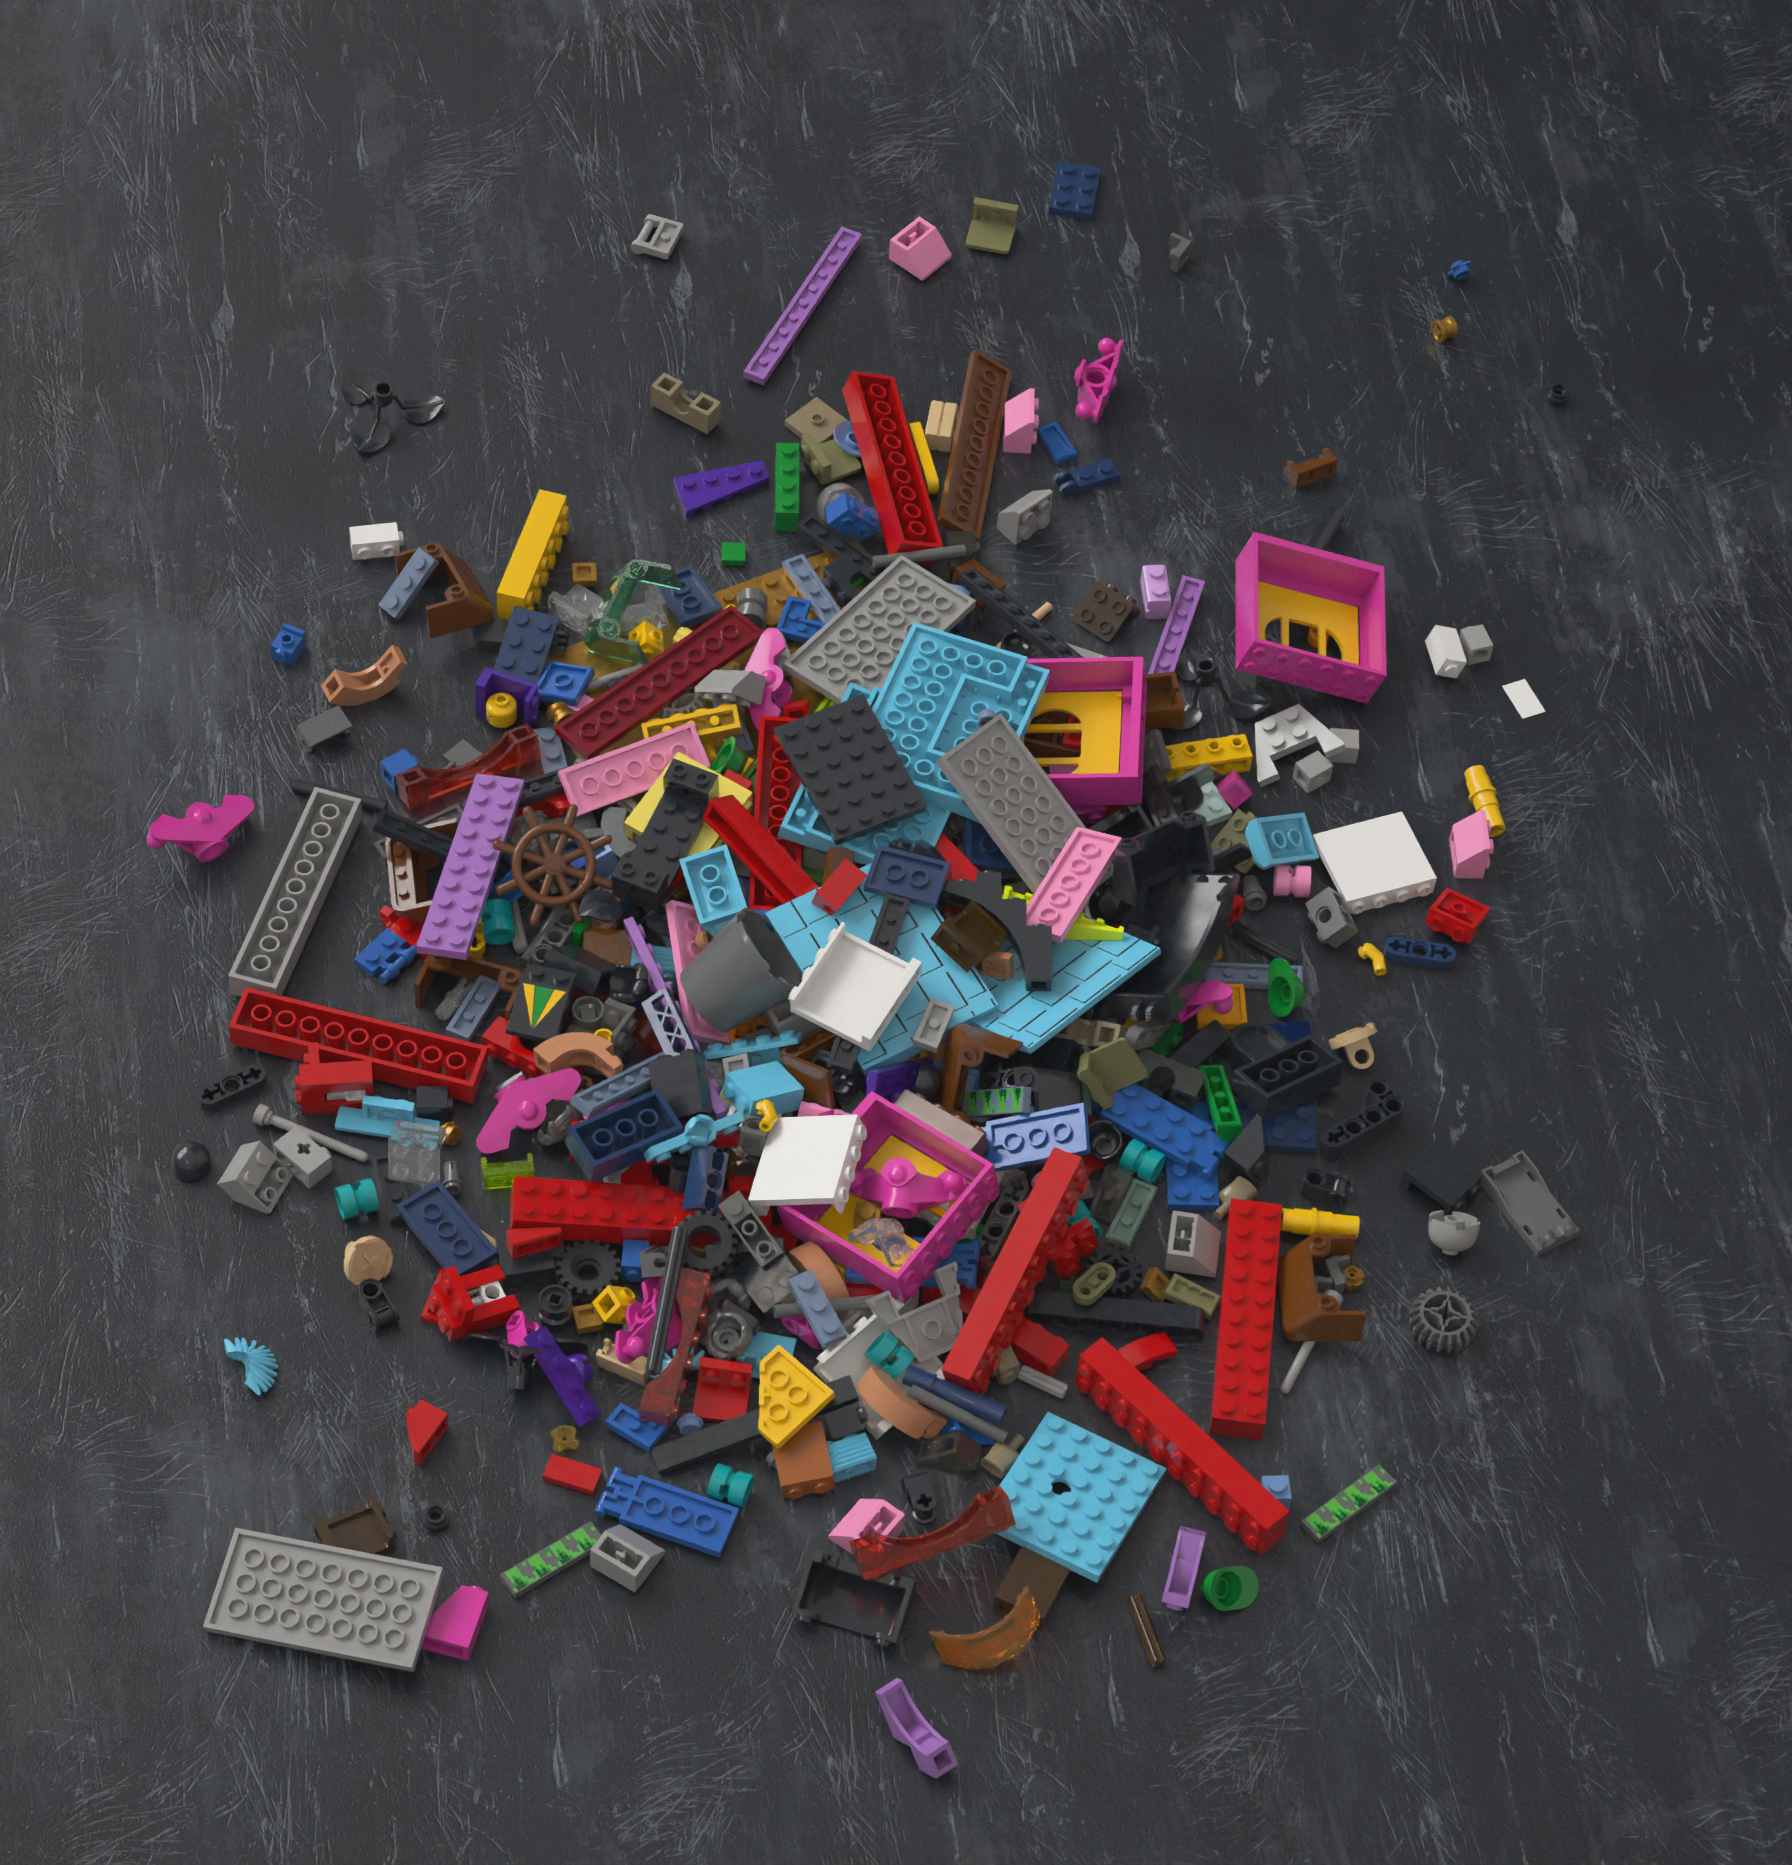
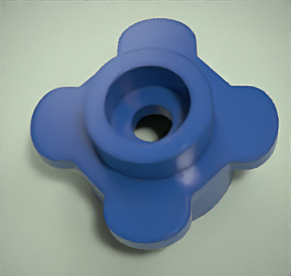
[1448,260,1472,280]

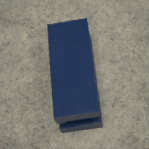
[682,1146,729,1216]

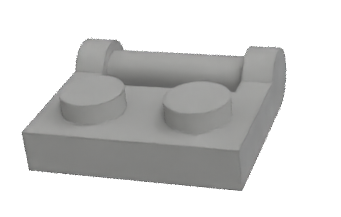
[630,214,684,260]

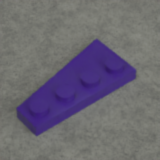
[674,460,769,517]

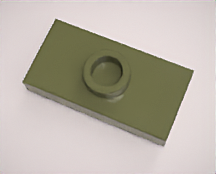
[1163,1274,1221,1320]

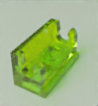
[481,1153,535,1190]

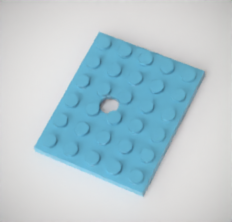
[977,1412,1166,1583]

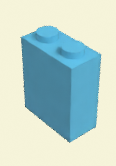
[722,1061,805,1118]

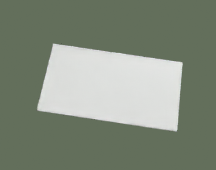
[1502,679,1546,719]

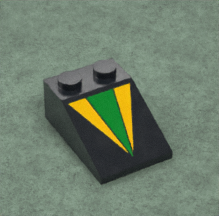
[506,963,577,1042]

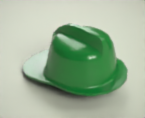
[709,736,748,776]
[1268,958,1305,1017]
[1199,1566,1259,1611]

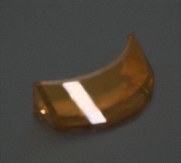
[929,1586,1041,1670]

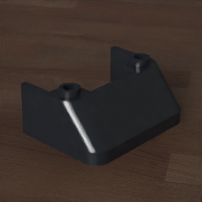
[1147,763,1253,873]

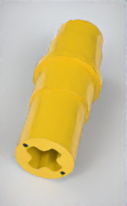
[1464,765,1506,837]
[1280,1208,1360,1239]

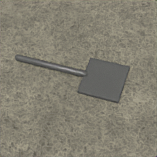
[415,739,484,795]

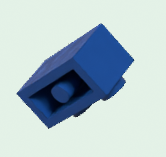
[825,492,880,543]

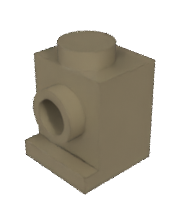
[991,1345,1020,1384]

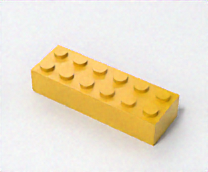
[497,489,570,620]

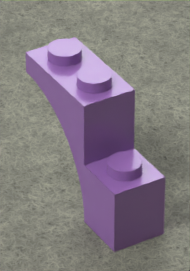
[1162,1526,1206,1610]
[875,1678,958,1779]

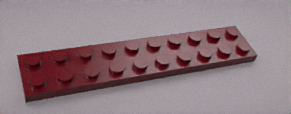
[555,605,763,760]

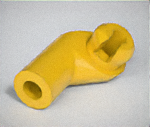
[702,739,718,765]
[1358,943,1387,976]
[756,1100,778,1132]

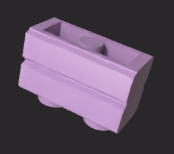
[1140,565,1171,619]

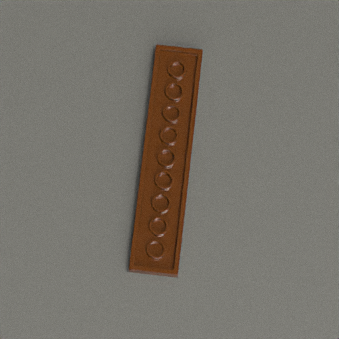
[937,349,1012,544]

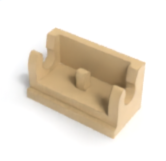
[596,1338,650,1386]

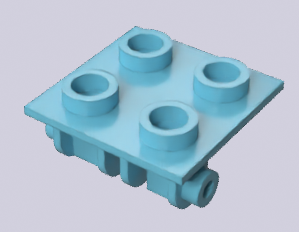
[736,1331,797,1379]

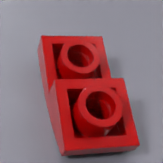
[1118,1332,1178,1370]

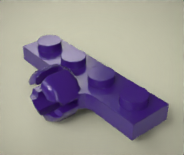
[866,1057,933,1103]
[523,1326,602,1427]

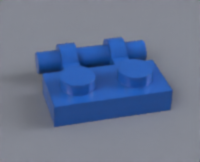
[354,928,418,984]

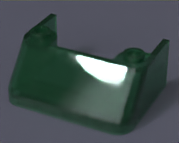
[584,559,682,665]

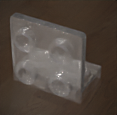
[613,580,669,635]
[548,584,614,637]
[388,1120,446,1185]
[847,1218,915,1267]

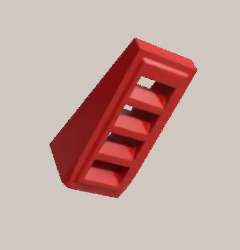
[506,1226,562,1259]

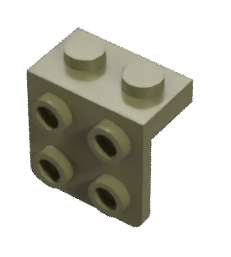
[966,197,1019,254]
[799,433,861,485]
[1211,809,1257,874]
[1077,1037,1148,1110]

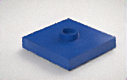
[537,661,595,706]

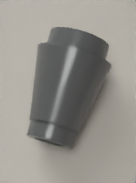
[1242,875,1267,911]

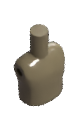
[1214,1176,1257,1220]
[981,1434,1025,1478]

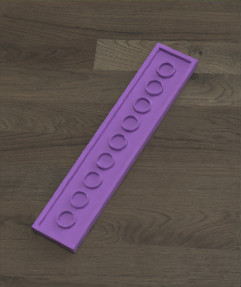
[417,773,525,960]

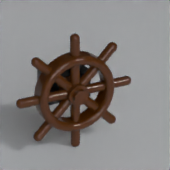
[492,804,612,926]

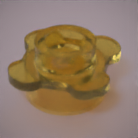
[550,1425,579,1452]

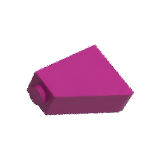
[421,1585,489,1661]

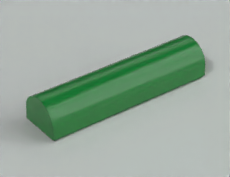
[1198,1065,1243,1141]

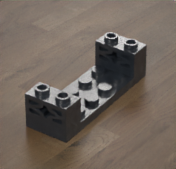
[611,758,719,913]

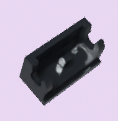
[810,1048,864,1098]

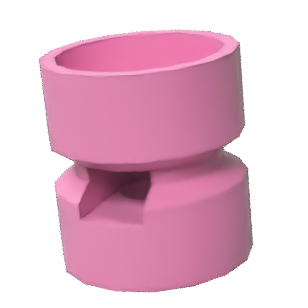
[1273,865,1311,898]

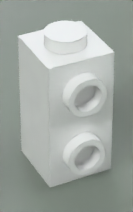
[349,522,404,560]
[1425,625,1467,678]

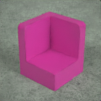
[1216,770,1252,810]

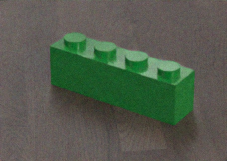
[775,443,799,532]

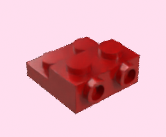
[1424,888,1491,944]

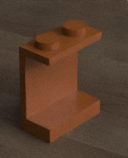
[772,1421,836,1499]

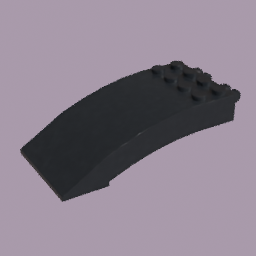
[1082,872,1240,1022]

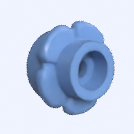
[677,1413,703,1436]

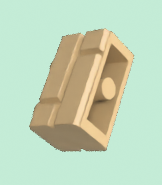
[925,400,959,453]

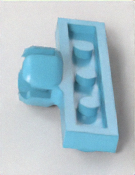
[644,1111,744,1163]

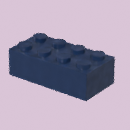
[565,1088,684,1183]

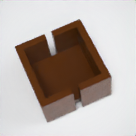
[1145,671,1185,730]

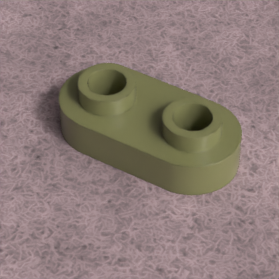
[1072,1262,1116,1305]

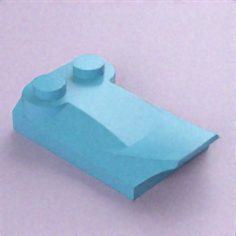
[1245,812,1319,870]
[679,844,747,937]

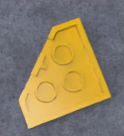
[758,1345,835,1449]

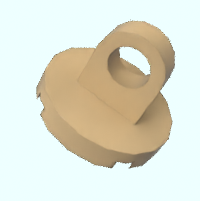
[1328,1022,1378,1069]
[344,1236,393,1287]

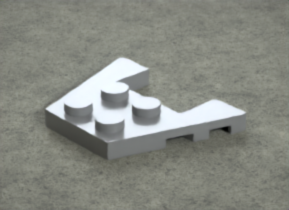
[1255,704,1346,788]
[865,1261,963,1364]

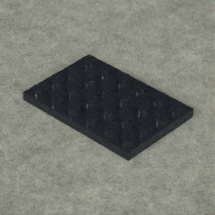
[774,694,926,846]

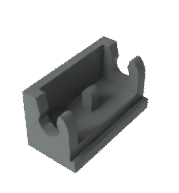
[295,705,352,753]
[640,1244,669,1278]

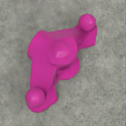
[1074,338,1124,424]
[744,628,793,731]
[147,795,254,863]
[1169,979,1233,1024]
[476,1068,581,1154]
[849,1157,969,1218]
[615,1276,688,1364]

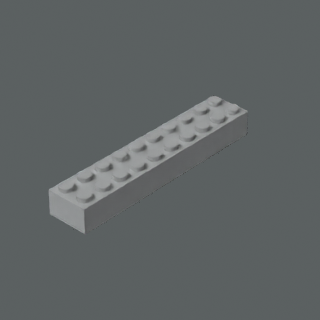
[228,787,362,996]

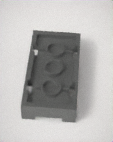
[1480,1150,1580,1256]

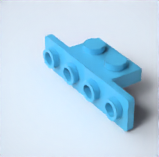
[703,1030,803,1067]
[335,1095,440,1144]

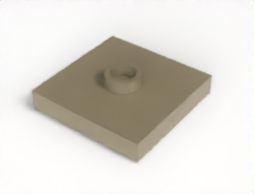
[784,397,848,445]

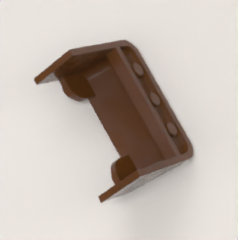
[394,543,494,639]
[385,818,459,924]
[414,952,525,1021]
[935,1023,1024,1128]
[780,1027,905,1109]
[1276,1235,1366,1341]

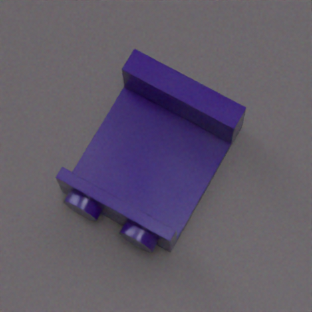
[475,667,541,732]

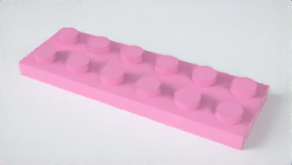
[557,721,711,817]
[1026,827,1122,943]
[665,900,730,1046]

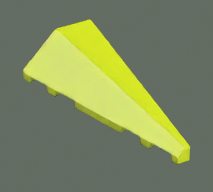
[1003,885,1124,940]

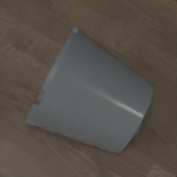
[680,908,802,1033]

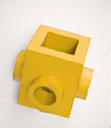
[629,621,664,662]
[592,1285,637,1325]

